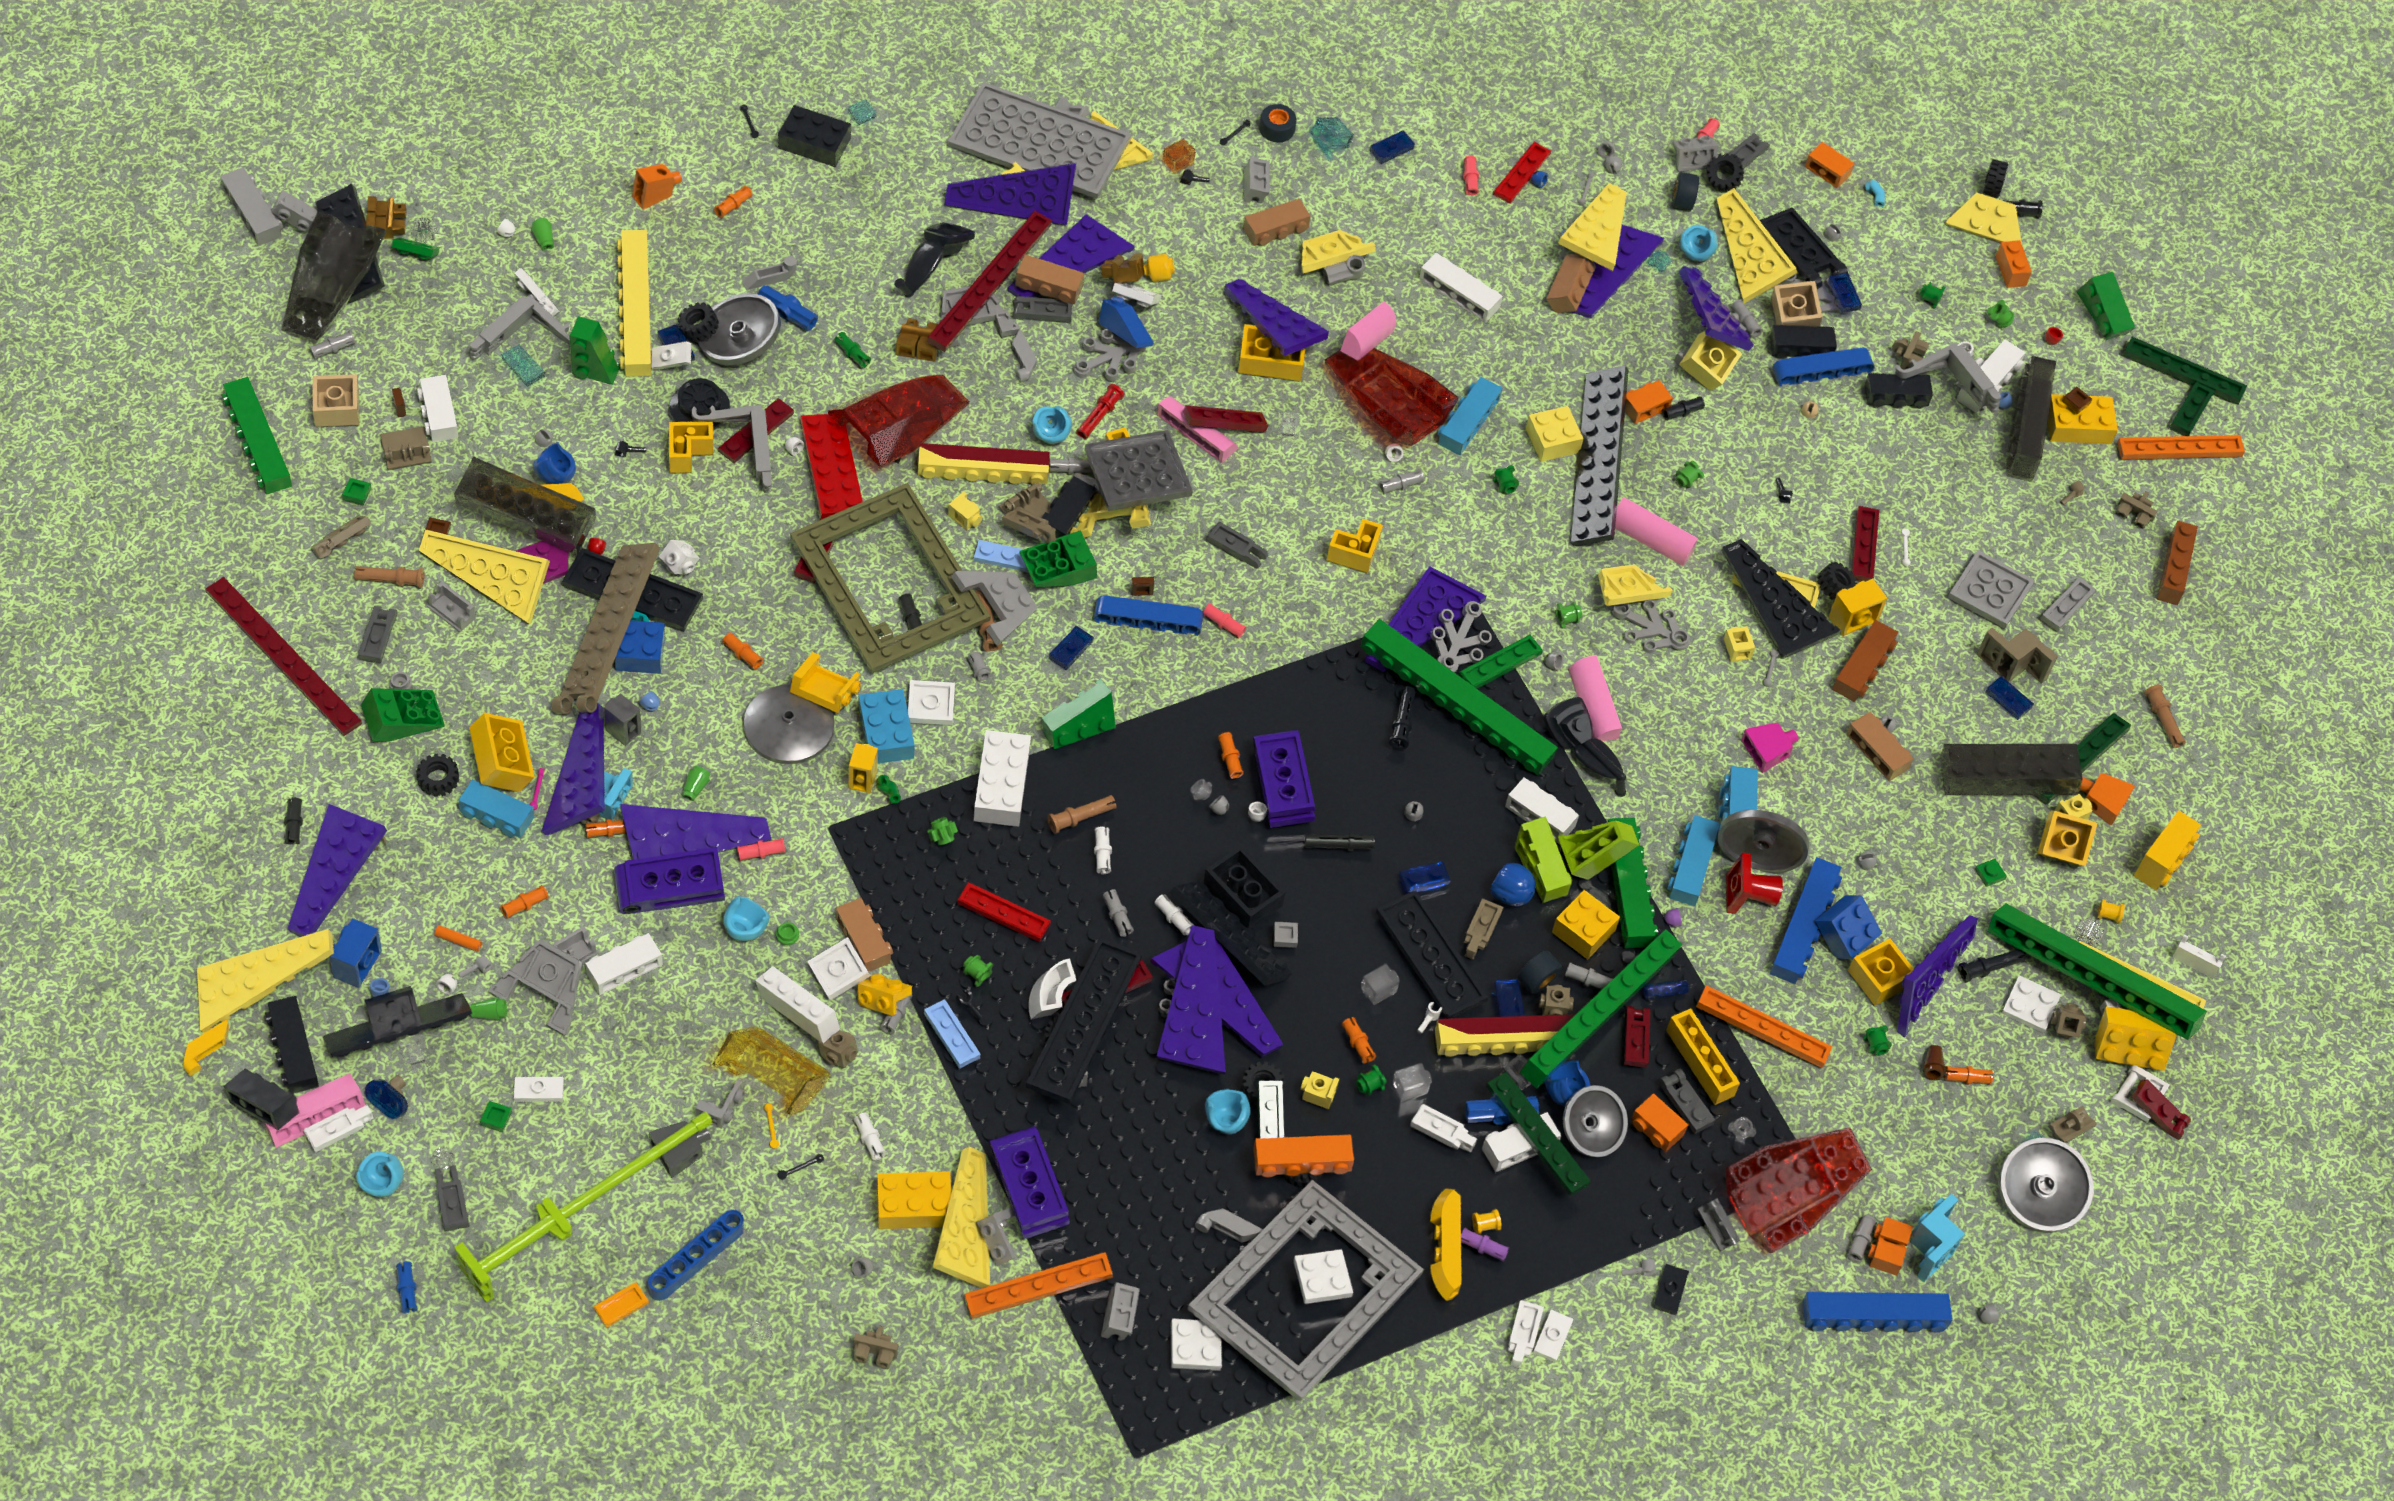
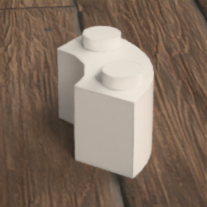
[1029,958,1076,1019]

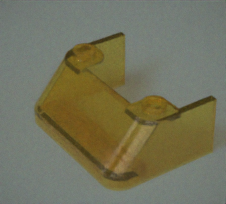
[712,1026,831,1115]

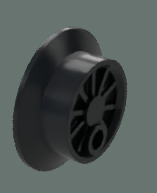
[669,378,730,429]

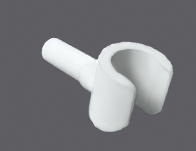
[1417,1002,1442,1034]

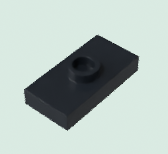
[1653,1264,1689,1315]

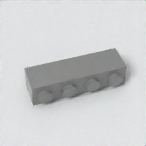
[220,167,283,246]

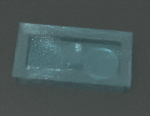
[501,344,545,387]

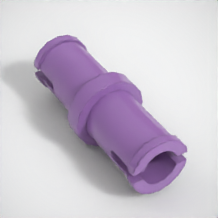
[1461,1228,1509,1261]

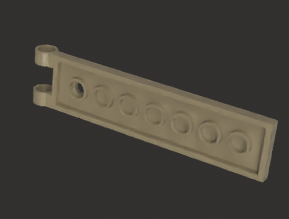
[551,543,660,714]

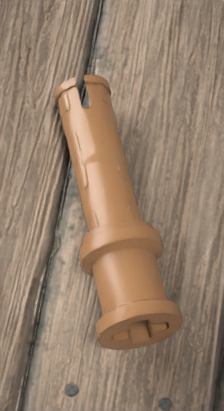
[354,566,425,588]
[975,590,1003,652]
[2144,684,2186,748]
[1047,795,1116,834]

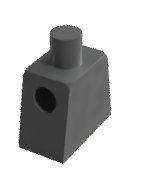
[649,1121,711,1178]

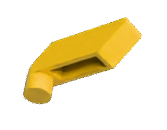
[183,1019,229,1076]

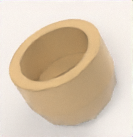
[1801,401,1819,418]

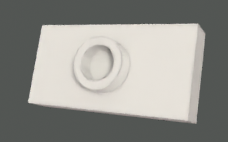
[651,341,691,370]
[514,1077,564,1102]
[1533,1310,1574,1363]

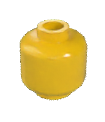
[1144,253,1175,282]

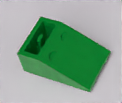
[1019,530,1097,587]
[361,688,445,742]

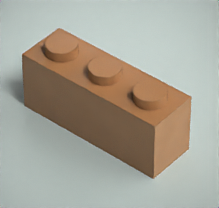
[1243,198,1311,246]
[1546,253,1596,313]
[1016,254,1084,305]
[1846,711,1913,781]
[836,898,893,972]

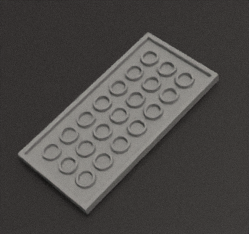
[948,82,1131,199]

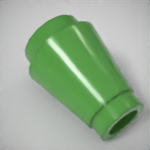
[531,218,554,251]
[682,766,710,801]
[470,997,507,1020]

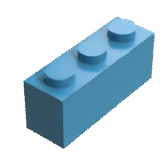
[458,779,534,839]

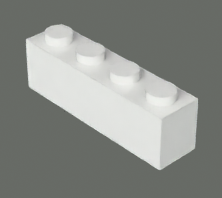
[1419,253,1503,323]
[1957,340,2026,413]
[755,966,840,1043]

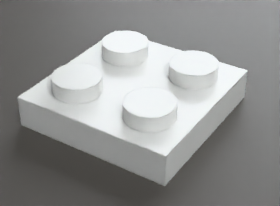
[1112,282,1162,307]
[908,680,955,725]
[807,937,870,1000]
[2001,975,2061,1033]
[1294,1249,1353,1304]
[1171,1319,1222,1371]

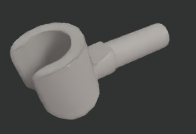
[459,956,493,978]
[1621,1259,1655,1276]

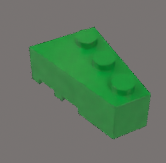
[2076,272,2136,340]
[569,316,621,385]
[1041,678,1116,749]

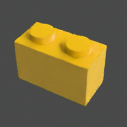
[848,743,878,793]

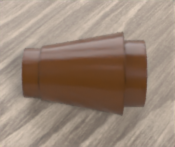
[1923,1045,1946,1080]

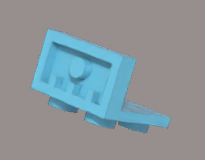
[599,768,633,821]

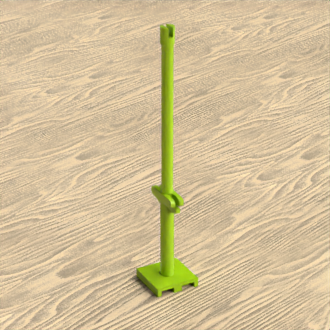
[454,1111,713,1303]

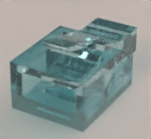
[1310,117,1354,161]

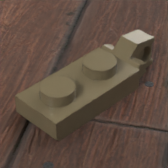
[1002,508,1056,543]
[311,516,371,558]
[1464,899,1504,959]

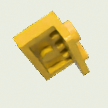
[858,974,912,1016]

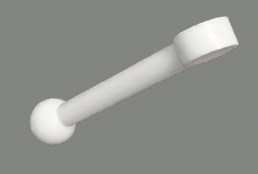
[1901,529,1910,566]

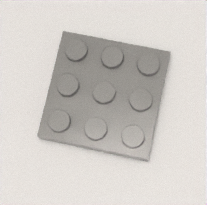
[1948,550,2035,629]

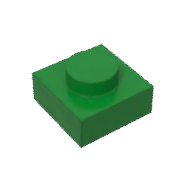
[342,478,372,505]
[1975,858,2007,887]
[480,1101,512,1132]

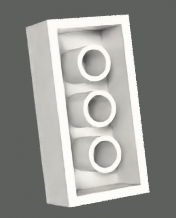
[974,730,1031,827]

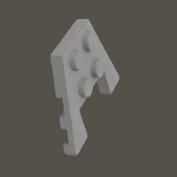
[941,286,1020,347]
[951,571,1038,646]
[488,939,583,1035]

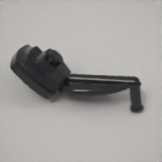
[894,222,975,297]
[1543,697,1626,797]

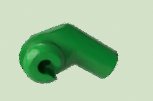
[877,775,901,804]

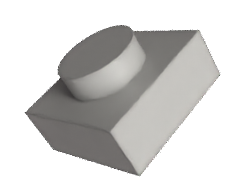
[1274,922,1298,948]

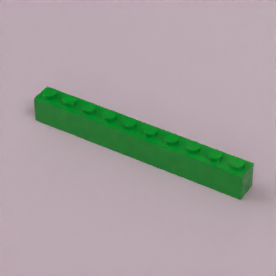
[1360,619,1558,775]
[1987,903,2207,1040]
[1520,929,1683,1088]

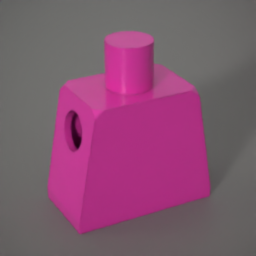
[1741,723,1799,773]

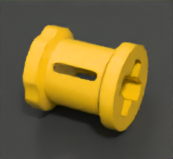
[2097,899,2125,924]
[1472,1209,1501,1234]

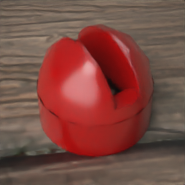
[2045,327,2063,345]
[587,538,607,555]

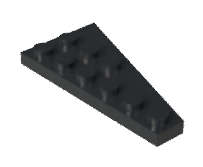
[1721,539,1841,659]

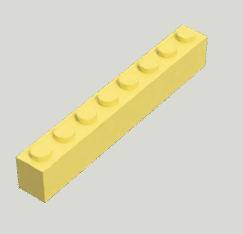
[617,230,651,376]

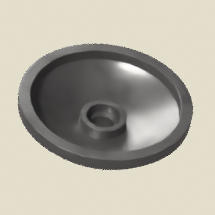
[1563,1086,1628,1157]

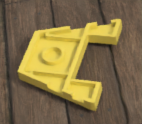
[1070,492,1151,537]

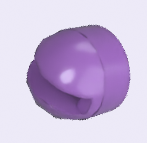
[1664,908,1682,927]

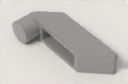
[742,256,797,290]
[1012,329,1037,382]
[1195,1209,1263,1243]

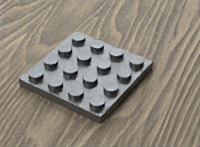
[1085,430,1193,511]

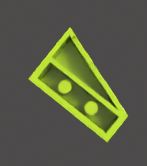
[1514,816,1572,903]
[1558,820,1639,880]

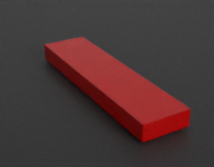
[1493,142,1551,204]
[957,882,1051,942]

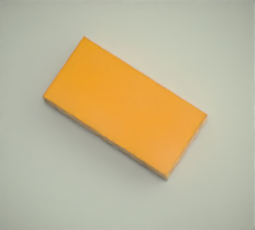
[593,1282,649,1328]

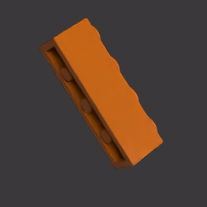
[1254,1135,1354,1177]

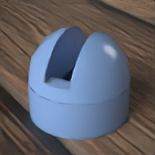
[1999,392,2013,409]
[640,691,660,711]
[370,978,389,997]

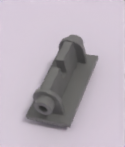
[1697,1198,1740,1251]

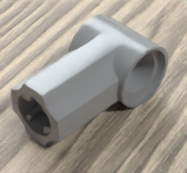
[1323,255,1365,285]

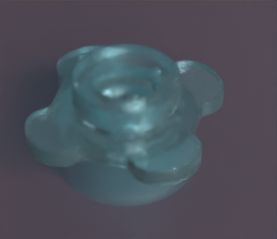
[1648,250,1672,272]

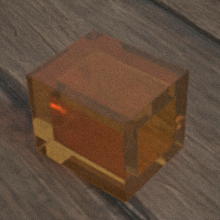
[1162,138,1196,174]

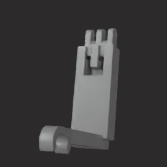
[470,295,570,360]
[1895,343,2001,413]
[692,405,772,493]

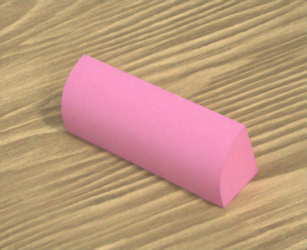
[1340,302,1396,360]
[1157,396,1238,463]
[1615,497,1698,566]
[1569,655,1622,741]
[263,1073,366,1148]

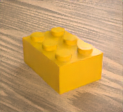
[1238,324,1305,381]
[2045,394,2118,444]
[469,712,535,792]
[2134,810,2201,891]
[2094,1006,2177,1071]
[877,1171,951,1229]

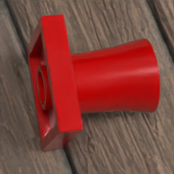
[1726,852,1783,914]

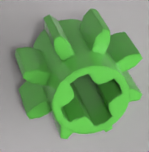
[927,817,958,845]

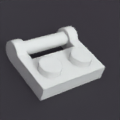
[2111,1065,2170,1123]

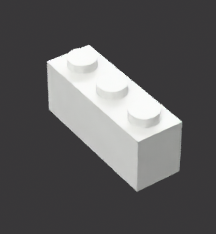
[417,375,458,442]
[1505,778,1579,844]
[585,933,663,995]
[1482,1112,1561,1172]

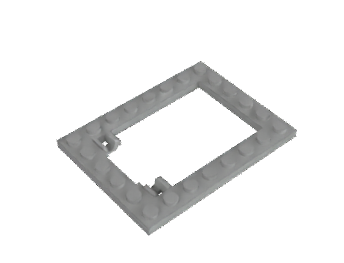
[1188,1180,1424,1402]

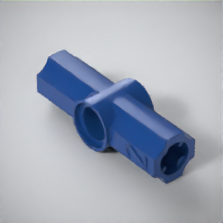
[758,285,818,331]
[1465,1096,1539,1125]

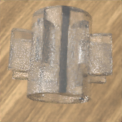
[411,217,438,244]
[2074,917,2104,946]

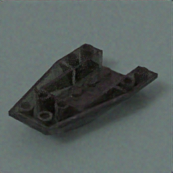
[281,212,387,341]

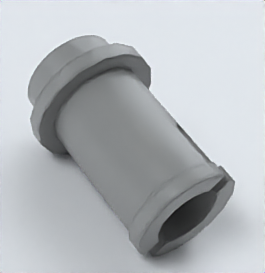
[968,652,991,681]

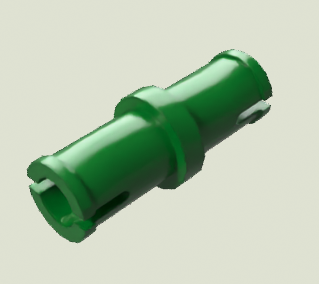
[834,332,871,368]

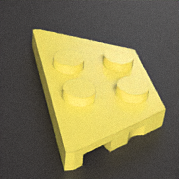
[1091,111,1153,170]
[1945,193,2022,244]
[1302,230,1376,274]
[1598,564,1673,606]

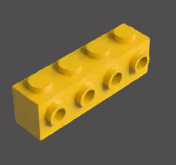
[1666,1008,1740,1105]

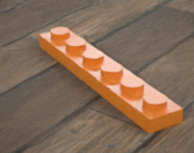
[2117,435,2245,460]
[1696,985,1832,1068]
[965,1252,1113,1319]

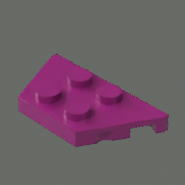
[516,531,570,584]

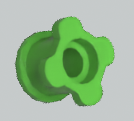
[1987,300,2015,328]
[1676,460,1704,488]
[1555,602,1582,629]
[963,955,993,987]

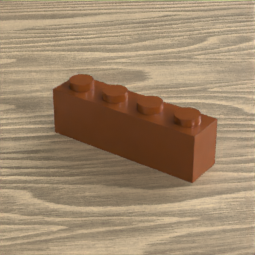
[2157,520,2198,606]
[1832,619,1898,702]

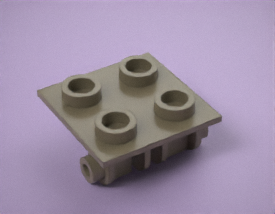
[380,426,432,470]
[999,483,1051,535]

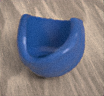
[533,442,576,484]
[1491,863,1536,907]
[1545,1060,1590,1106]

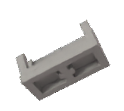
[1244,157,1270,203]
[427,582,476,632]
[552,926,598,963]
[1101,1282,1139,1341]

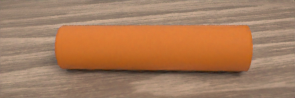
[434,925,483,952]

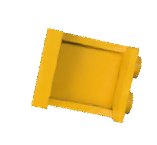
[790,652,861,713]

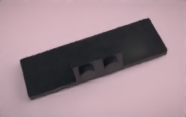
[324,986,472,1057]

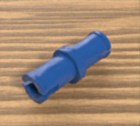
[396,1261,418,1313]

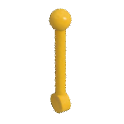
[764,1103,779,1149]

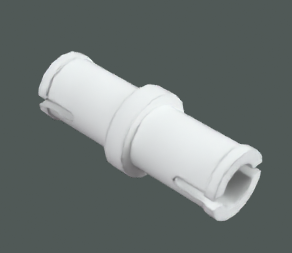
[1094,827,1112,874]
[1154,894,1195,936]
[854,1113,886,1160]

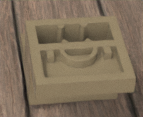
[1977,627,2058,684]

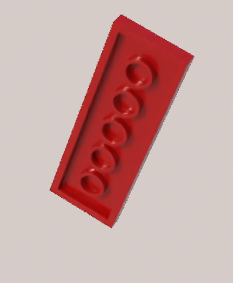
[800,413,863,519]

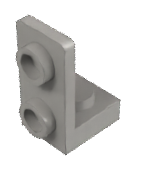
[695,1079,745,1129]
[977,1207,1015,1266]

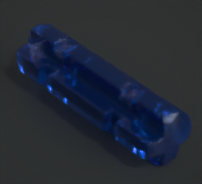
[1644,980,1689,998]

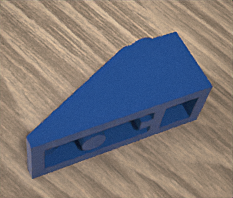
[1099,297,1154,348]

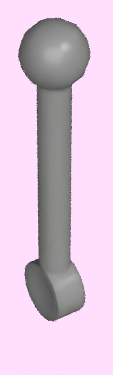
[1578,172,1594,206]
[1763,649,1779,687]

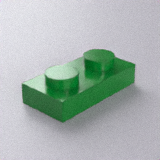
[392,237,440,260]

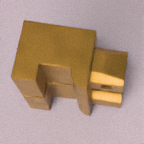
[366,196,407,239]
[1101,253,1144,283]
[896,318,938,362]

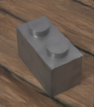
[604,693,642,746]

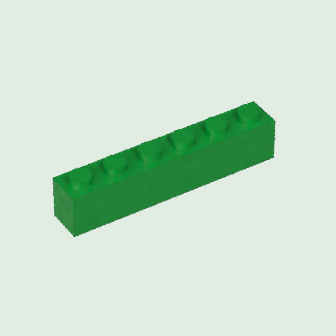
[221,377,292,495]
[1607,818,1658,948]

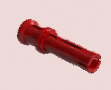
[1076,384,1125,440]

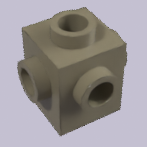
[1539,985,1574,1016]
[2051,1003,2087,1038]
[818,1030,858,1068]

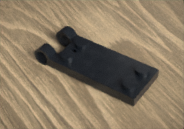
[1759,207,1848,289]

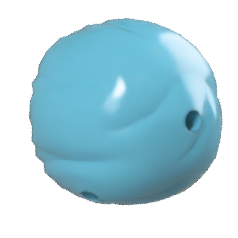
[1680,225,1718,261]
[1032,406,1072,444]
[723,896,770,941]
[1205,1089,1250,1134]
[356,1151,404,1197]

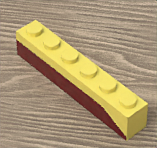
[918,443,1050,485]
[1435,1014,1576,1057]

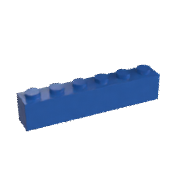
[1770,857,1842,984]
[1802,1292,1952,1332]

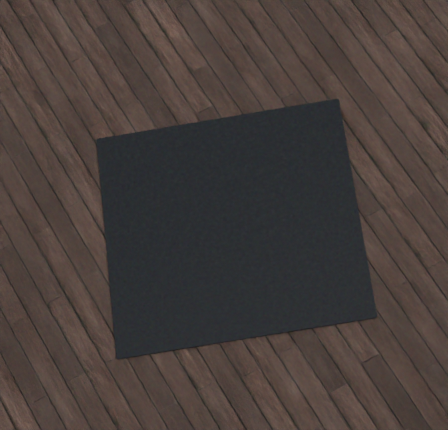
[828,609,1817,1459]

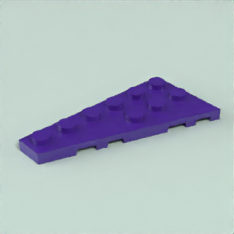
[945,163,1077,225]
[1008,214,1135,298]
[1571,224,1665,319]
[1679,265,1754,351]
[1224,279,1329,356]
[542,703,605,835]
[620,804,772,860]
[1897,915,1978,1037]

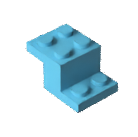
[1911,1193,1965,1282]

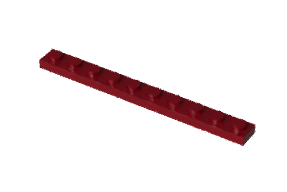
[927,211,1052,352]
[205,577,362,736]

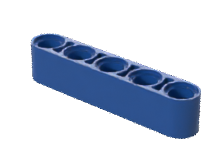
[1772,347,1875,386]
[1094,596,1203,636]
[648,1209,744,1301]

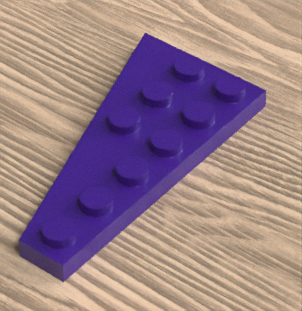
[1365,566,1486,672]
[288,804,387,937]
[1157,925,1226,1075]
[1150,938,1283,1057]

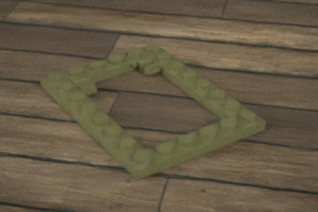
[790,483,991,673]

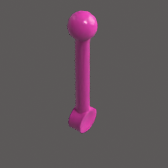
[529,768,545,810]

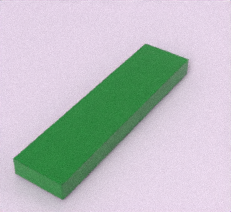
[1458,635,1543,689]

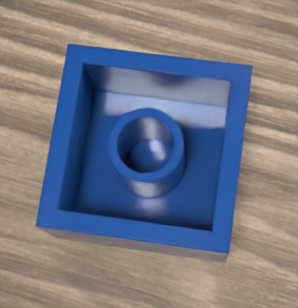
[615,621,665,674]
[1815,895,1882,959]
[329,918,382,988]

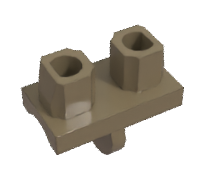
[1892,331,1930,370]
[2117,491,2158,529]
[2049,1106,2097,1143]
[853,1326,899,1369]

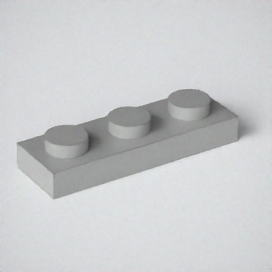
[2040,577,2097,632]

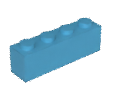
[1437,377,1503,456]
[1667,815,1720,906]

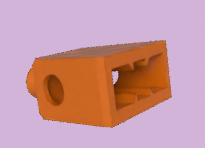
[632,164,682,210]
[2077,773,2135,826]

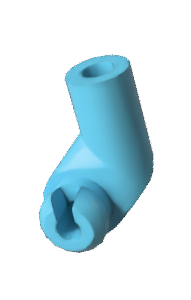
[1865,180,1885,207]

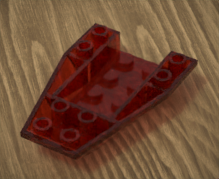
[1325,348,1459,446]
[828,375,969,467]
[1726,1127,1872,1254]

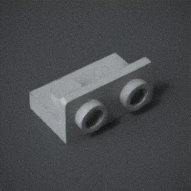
[1673,136,1718,172]
[271,190,318,233]

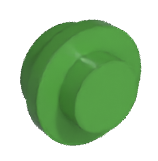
[776,922,799,945]

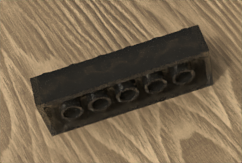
[2004,356,2056,482]
[454,457,596,555]
[1940,744,2083,795]

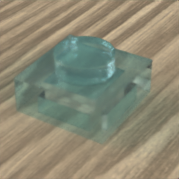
[848,99,876,125]

